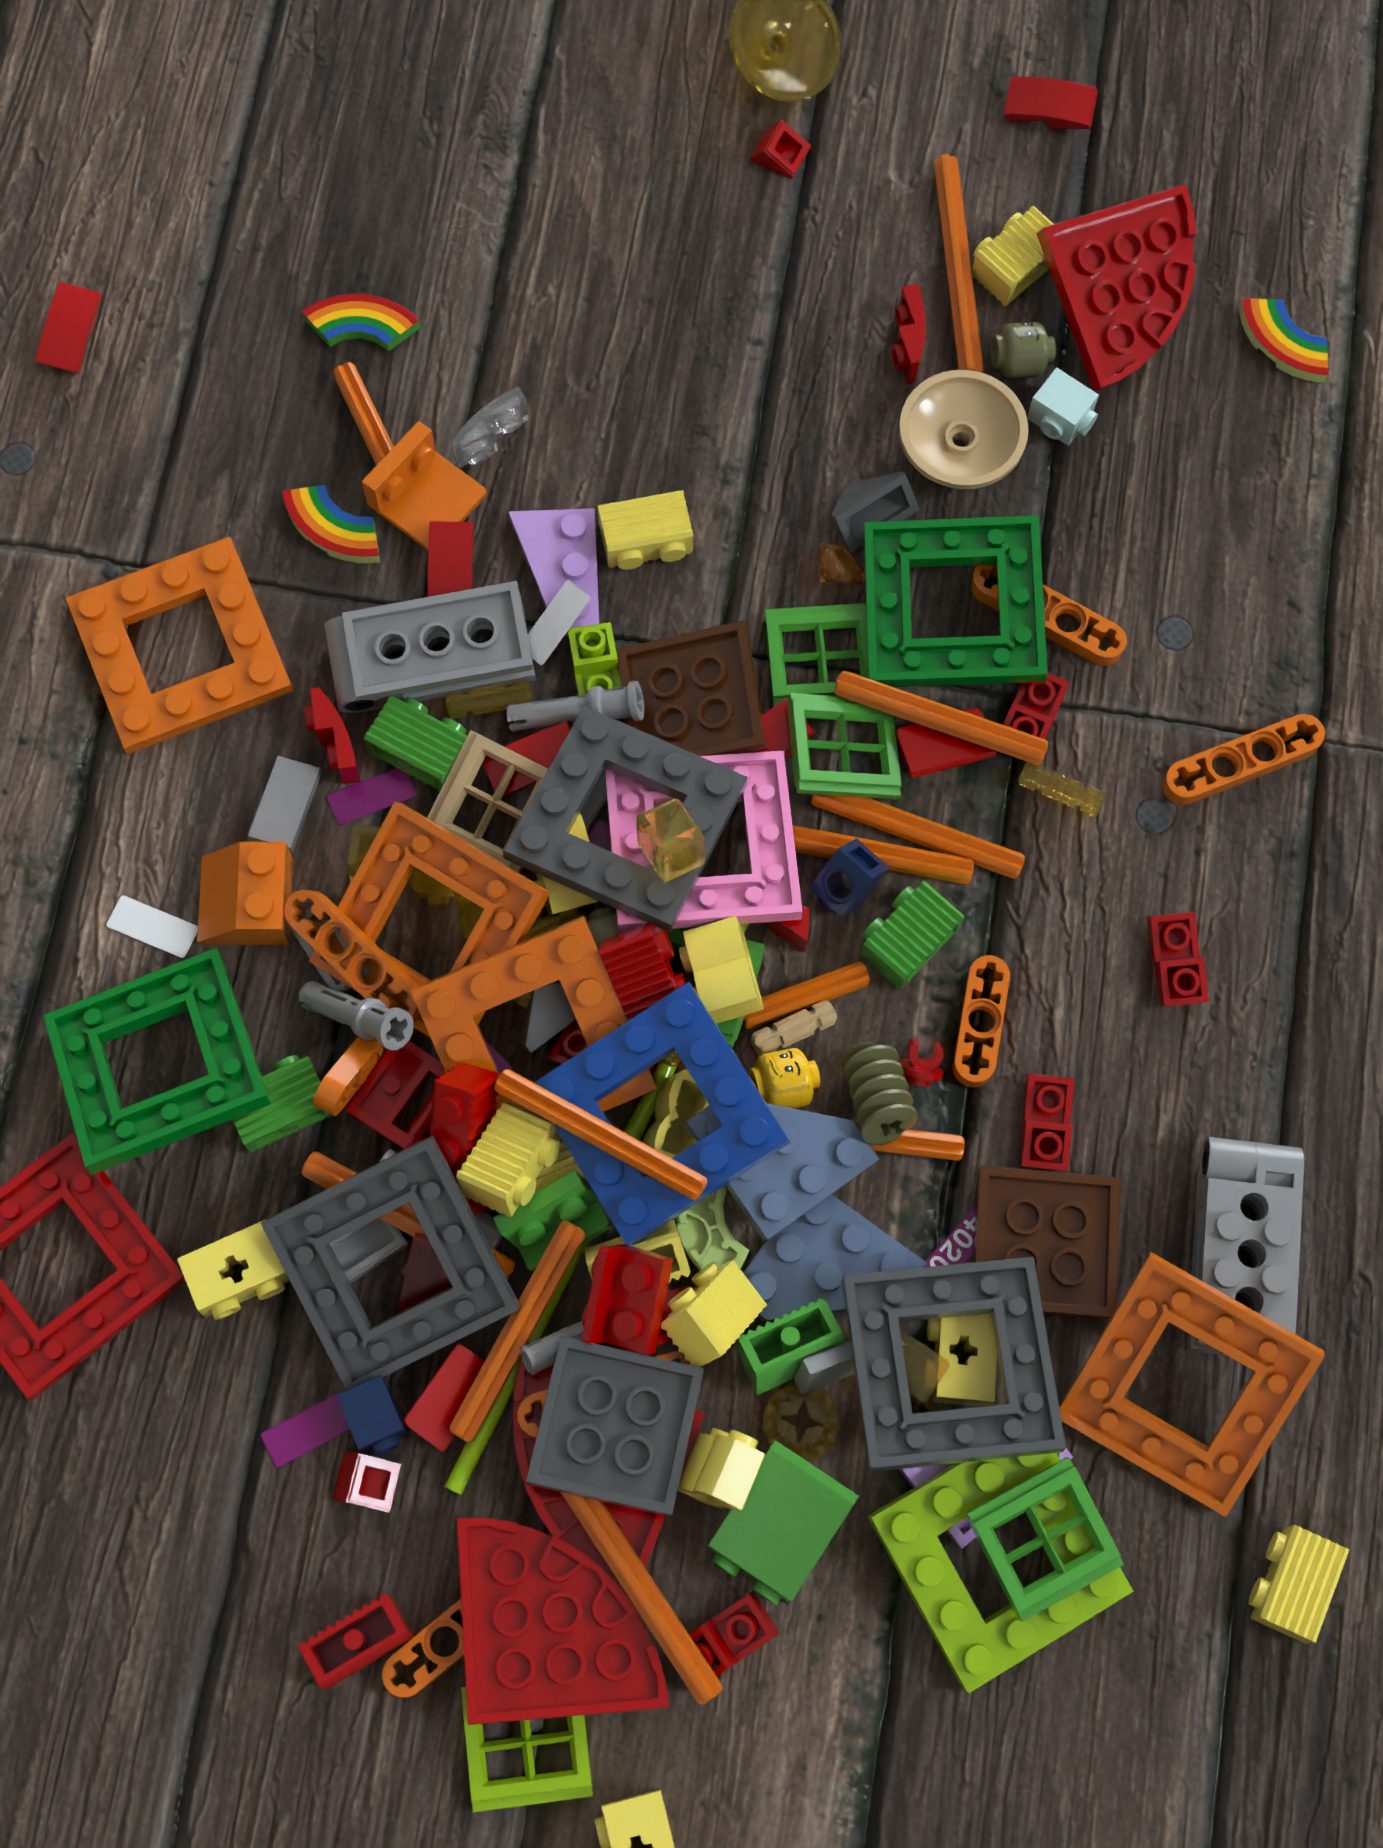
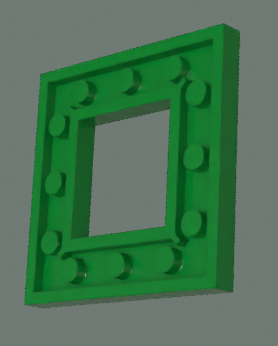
[864,515,1048,687]
[43,947,271,1175]

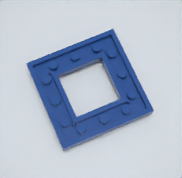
[534,982,791,1246]

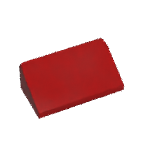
[896,707,997,778]
[402,1343,485,1453]

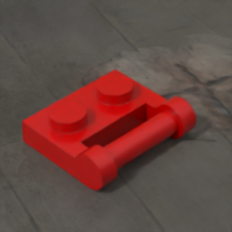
[345,1041,445,1151]

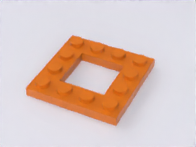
[66,537,293,755]
[309,801,551,1037]
[410,916,657,1116]
[1059,1252,1325,1517]

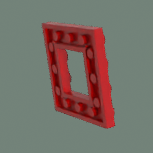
[0,1132,186,1401]

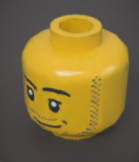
[748,1048,820,1109]

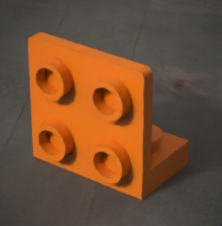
[362,421,487,551]

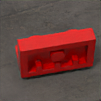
[582,1244,673,1355]

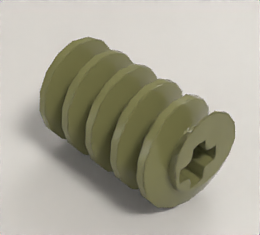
[840,1042,918,1145]

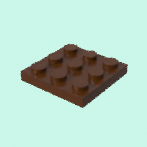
[617,620,767,756]
[973,1166,1120,1320]

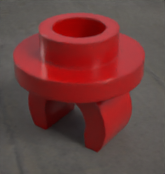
[899,1037,944,1087]

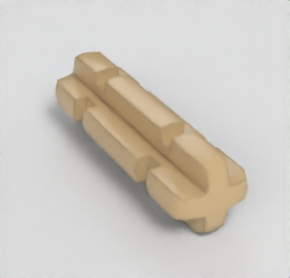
[750,1000,837,1056]

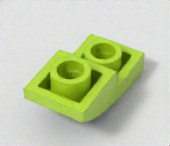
[568,622,622,695]

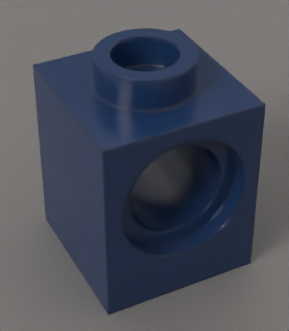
[809,838,890,917]
[336,1375,408,1457]

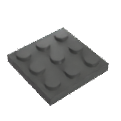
[526,1336,704,1517]

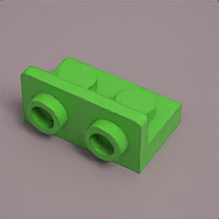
[493,1169,612,1273]

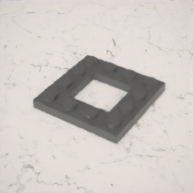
[503,706,748,933]
[260,1135,521,1390]
[841,1257,1066,1472]

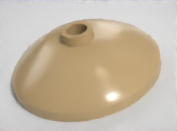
[899,370,1028,489]

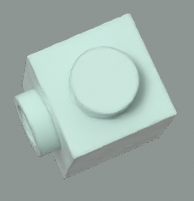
[1027,367,1099,446]

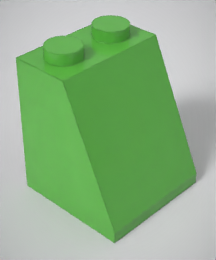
[707,1440,859,1606]

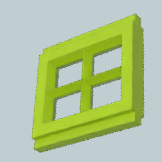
[461,1687,593,1812]

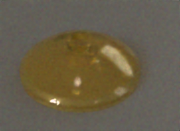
[729,0,842,102]

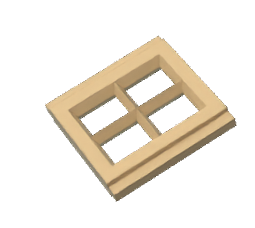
[427,730,548,873]

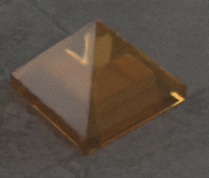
[817,543,865,584]

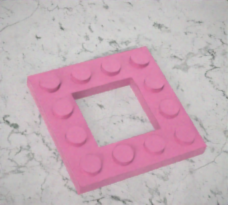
[605,751,803,932]

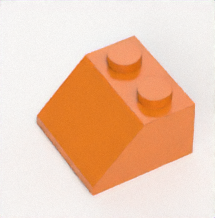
[197,842,293,945]

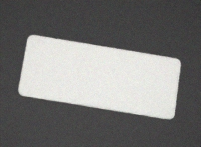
[528,580,590,665]
[106,895,198,958]

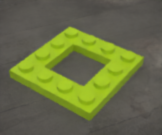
[867,1453,1134,1694]

